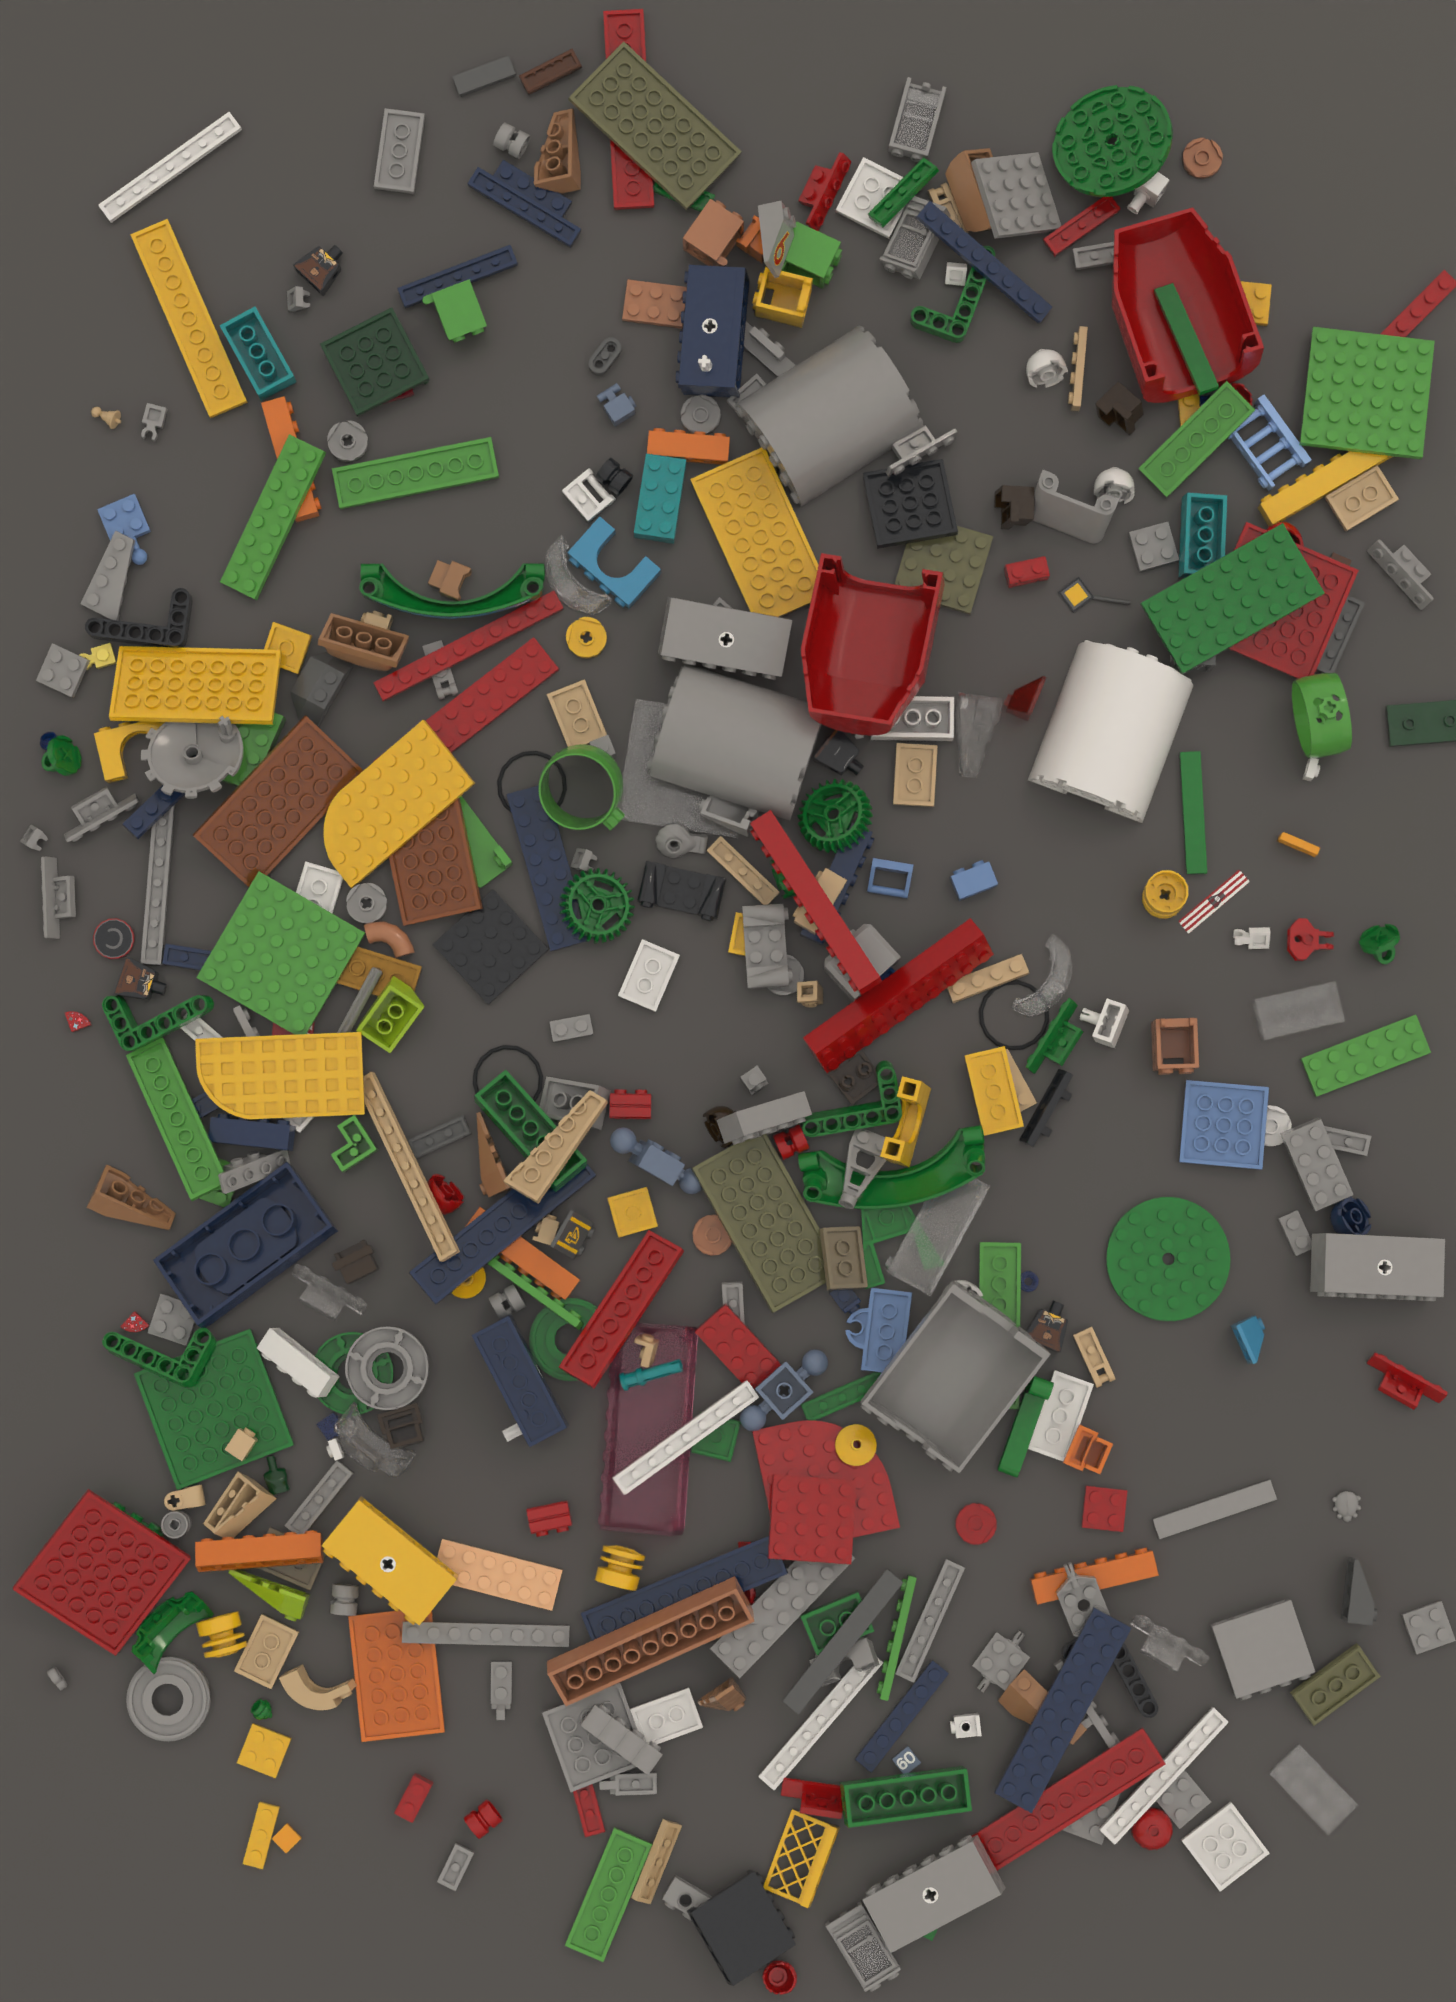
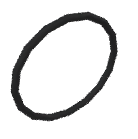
[497,751,567,812]
[979,980,1049,1050]
[473,1045,543,1102]

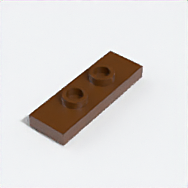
[519,48,582,95]

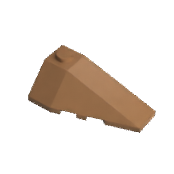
[534,108,581,194]
[476,1112,513,1198]
[86,1165,176,1230]
[998,1669,1087,1745]

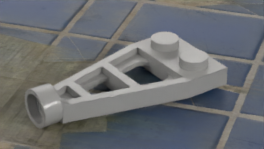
[839,1128,887,1209]

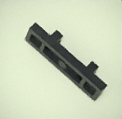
[1019,1069,1073,1147]

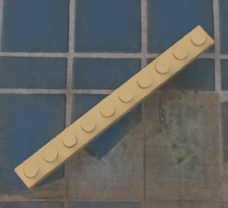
[363,1072,460,1262]

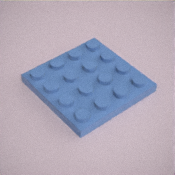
[1179,1080,1269,1170]

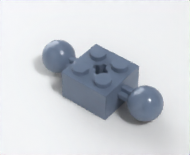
[610,1127,702,1194]
[740,1349,828,1431]

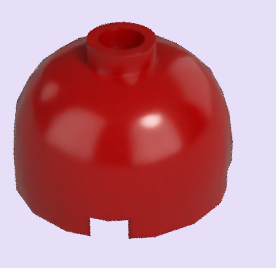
[427,1174,464,1215]
[1131,1807,1173,1850]

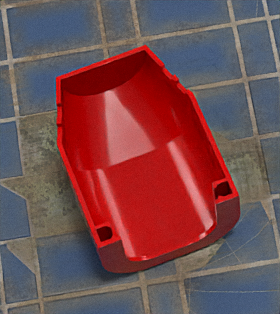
[1112,207,1264,403]
[801,553,945,735]

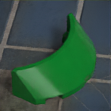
[131,1592,214,1674]

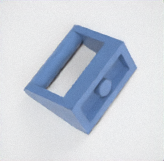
[867,858,913,898]

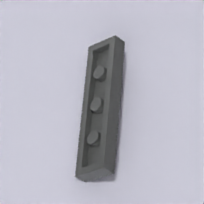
[1316,595,1365,673]

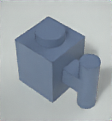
[596,383,636,427]

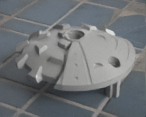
[141,716,244,799]

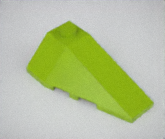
[228,1569,311,1621]

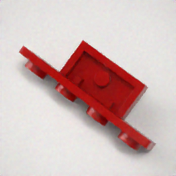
[798,152,851,231]
[1367,1353,1448,1410]
[781,1778,843,1819]

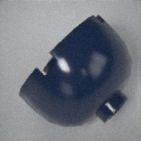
[1330,1196,1371,1235]

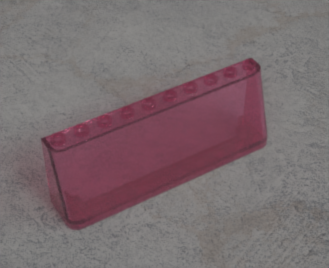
[598,1323,698,1536]

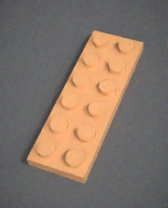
[437,1539,563,1611]

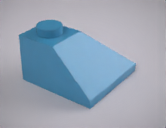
[1230,1315,1265,1364]

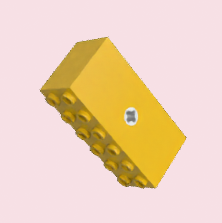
[322,1496,458,1626]

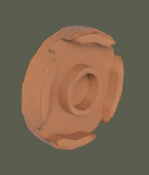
[1182,138,1223,179]
[692,1215,732,1256]

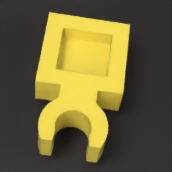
[80,643,117,670]

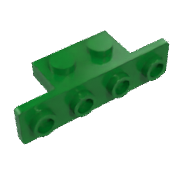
[1026,998,1083,1074]

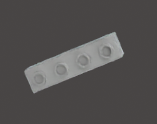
[662,1874,712,1921]

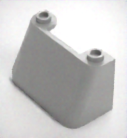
[1033,470,1119,544]
[699,796,760,837]

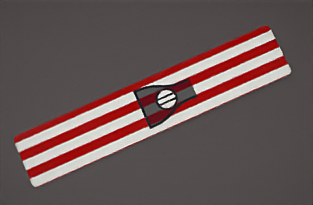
[1179,870,1249,933]

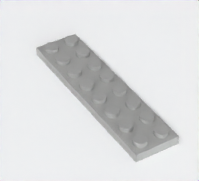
[709,1556,855,1679]

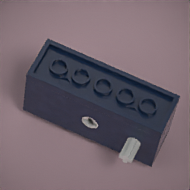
[676,265,750,398]
[472,1315,569,1447]

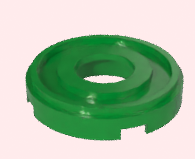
[529,1298,597,1381]
[315,1332,394,1415]

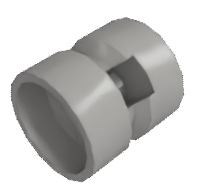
[493,122,531,159]
[489,1284,527,1320]
[161,1510,192,1539]
[330,1583,359,1616]

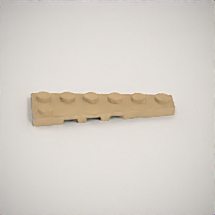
[504,1090,608,1204]

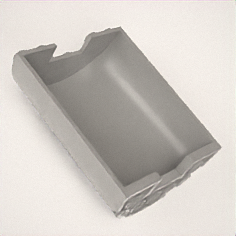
[734,326,924,507]
[647,664,822,821]
[860,1280,1050,1473]

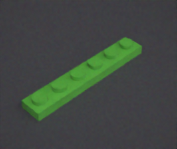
[488,1256,584,1330]
[877,1575,917,1701]

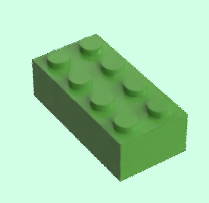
[222,712,286,787]

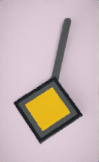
[1058,577,1131,613]

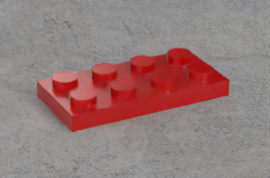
[695,1303,781,1389]

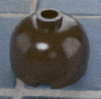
[703,1106,737,1148]

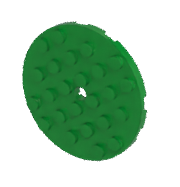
[1052,85,1173,197]
[1106,1197,1230,1321]

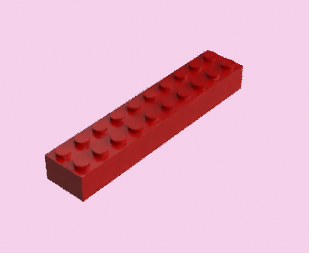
[803,918,994,1073]

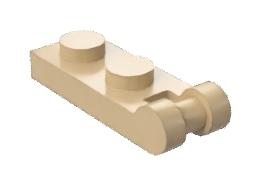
[927,183,969,233]
[1073,1327,1116,1388]

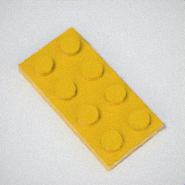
[964,1046,1024,1136]

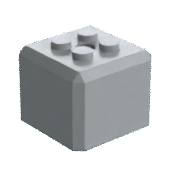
[824,924,901,1002]

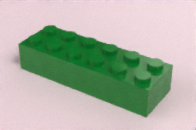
[474,1069,587,1192]
[840,1766,972,1828]

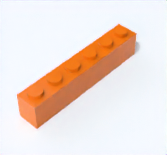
[261,396,322,523]
[465,1207,580,1300]
[195,1530,324,1572]
[1030,1547,1159,1605]

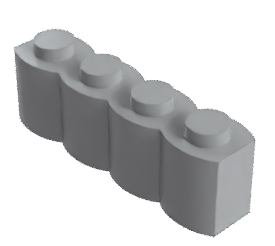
[580,1704,663,1775]

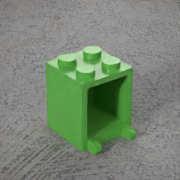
[781,222,842,289]
[422,279,487,343]

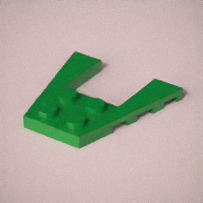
[861,1205,945,1289]

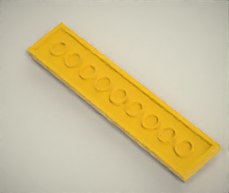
[130,219,248,418]

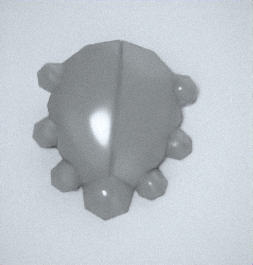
[1332,1491,1361,1522]

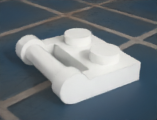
[562,468,616,522]

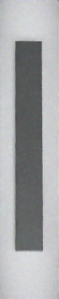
[782,1569,903,1715]

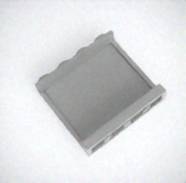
[1210,1599,1315,1700]

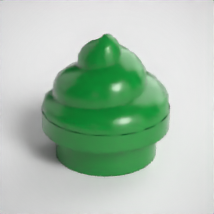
[251,1699,272,1720]

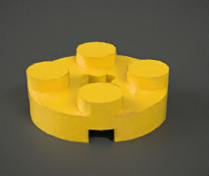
[566,617,607,658]

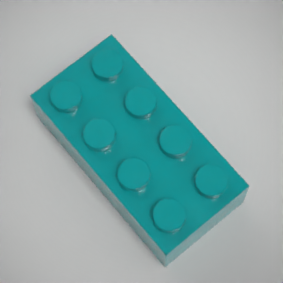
[219,306,297,401]
[634,454,687,544]
[1179,493,1227,578]

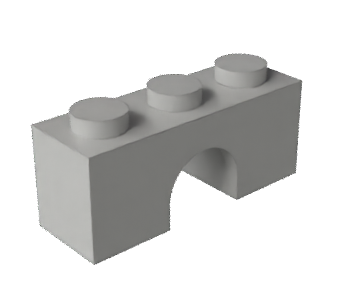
[809,1637,880,1687]

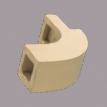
[279,1664,357,1710]

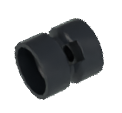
[595,458,634,496]

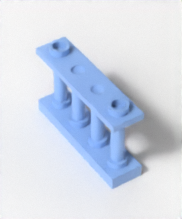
[1227,395,1312,491]

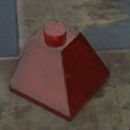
[1004,676,1047,721]

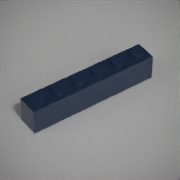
[800,823,874,946]

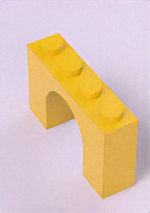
[94,721,165,783]
[880,1076,931,1167]

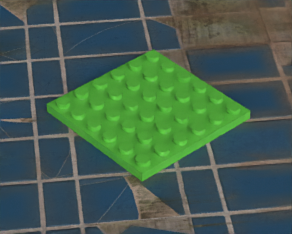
[1299,327,1435,460]
[196,871,366,1035]

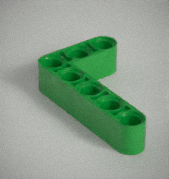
[910,246,995,343]
[102,995,214,1051]
[801,1061,902,1137]
[102,1328,216,1388]
[997,1376,1054,1478]

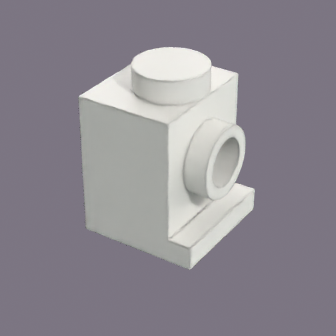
[950,1713,982,1738]

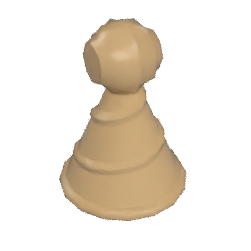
[91,407,121,429]

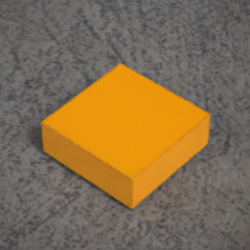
[272,1823,302,1853]

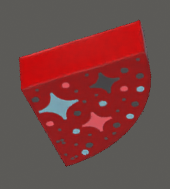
[65,1011,92,1032]
[120,1311,150,1332]

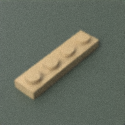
[1068,326,1088,411]
[707,836,780,905]
[947,954,1029,1003]
[631,1819,682,1904]

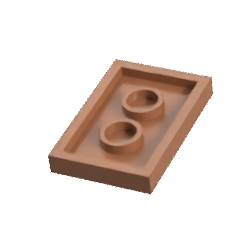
[622,280,687,329]

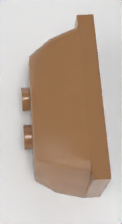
[945,148,993,232]
[318,613,409,671]

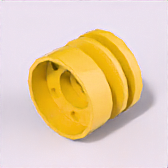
[1142,870,1188,919]
[595,1545,645,1591]
[196,1611,247,1658]

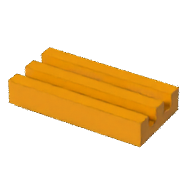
[1277,832,1320,857]

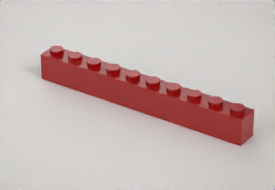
[750,810,882,995]

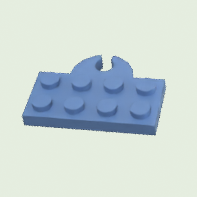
[845,1288,912,1373]

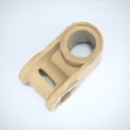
[164,1484,206,1511]

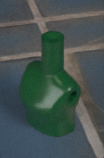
[263,1455,290,1495]

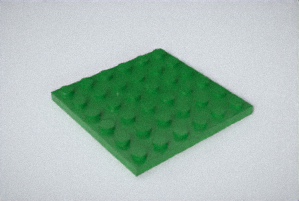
[134,1329,295,1490]

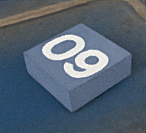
[891,1746,921,1774]

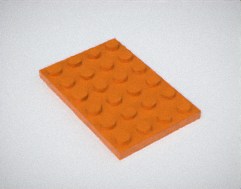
[348,1610,445,1742]

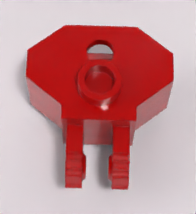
[1287,918,1334,961]

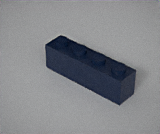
[209,1114,296,1151]

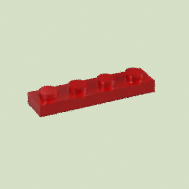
[1043,196,1121,257]

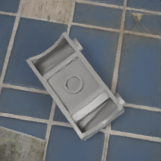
[742,903,793,989]

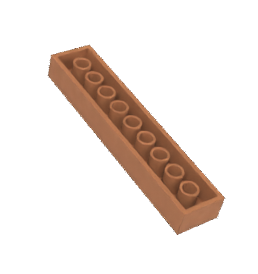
[547,1576,755,1706]

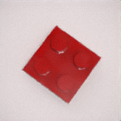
[1081,1486,1127,1532]

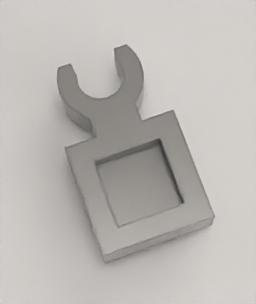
[141,403,168,441]

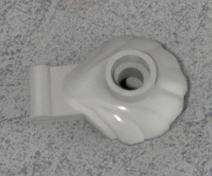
[655,823,708,858]

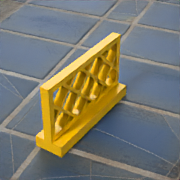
[763,1809,840,1908]

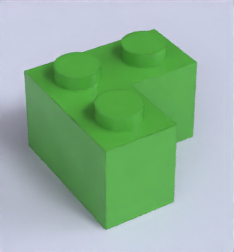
[331,1115,379,1173]

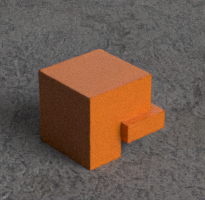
[736,215,764,264]
[1063,1424,1113,1474]

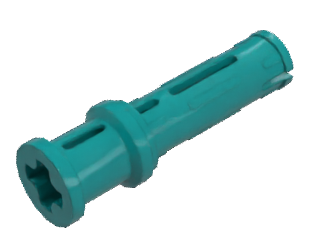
[619,1359,683,1391]

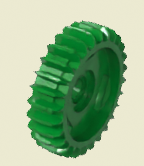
[797,778,873,854]
[559,868,635,944]

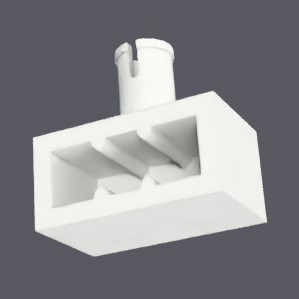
[1127,172,1169,214]
[1080,998,1129,1048]

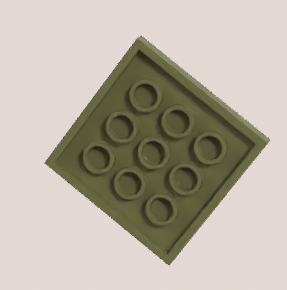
[894,526,993,615]

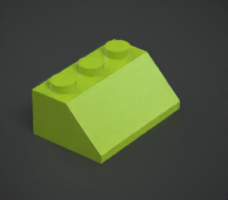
[356,976,424,1053]

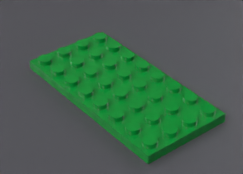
[1140,523,1325,674]

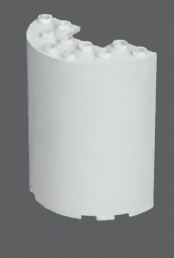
[1028,640,1193,823]

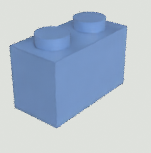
[950,860,998,901]

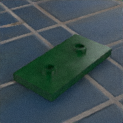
[1386,700,1456,747]

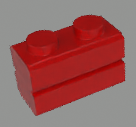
[1004,556,1050,588]
[609,1089,651,1119]
[526,1500,573,1537]
[394,1773,434,1823]

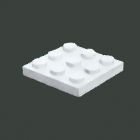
[835,157,908,239]
[1181,1801,1270,1891]

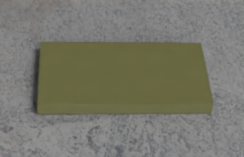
[1290,1643,1381,1726]

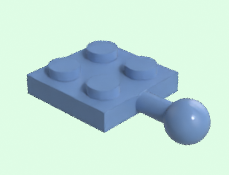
[97,494,151,565]

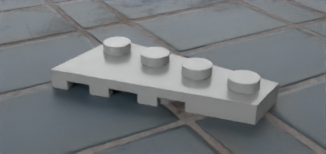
[80,531,135,621]

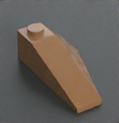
[698,1677,746,1711]

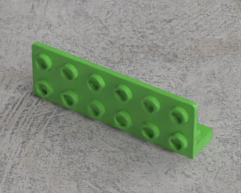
[459,796,513,888]

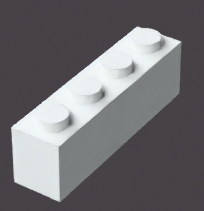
[257,1328,340,1398]

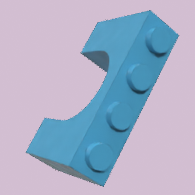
[567,516,661,609]

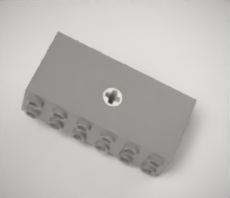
[658,597,792,680]
[1310,1233,1445,1301]
[862,1834,1006,1953]

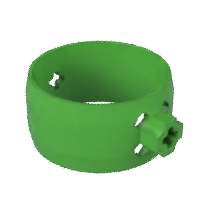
[1292,673,1352,758]
[539,744,625,831]

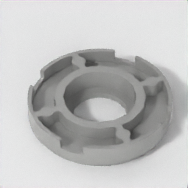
[345,1326,429,1410]
[126,1656,211,1742]

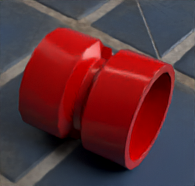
[773,1125,810,1160]
[464,1799,503,1839]

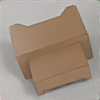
[428,560,472,601]

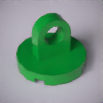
[41,735,81,776]
[1359,924,1400,964]

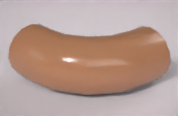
[364,921,415,958]

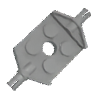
[1056,1562,1110,1637]

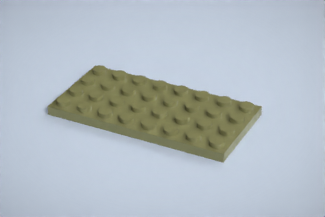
[568,42,742,211]
[691,1134,826,1313]

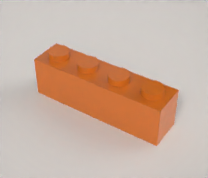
[647,428,730,465]

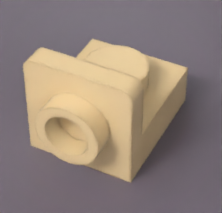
[634,1333,659,1368]

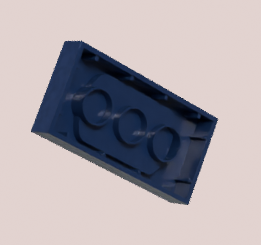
[153,1162,338,1328]

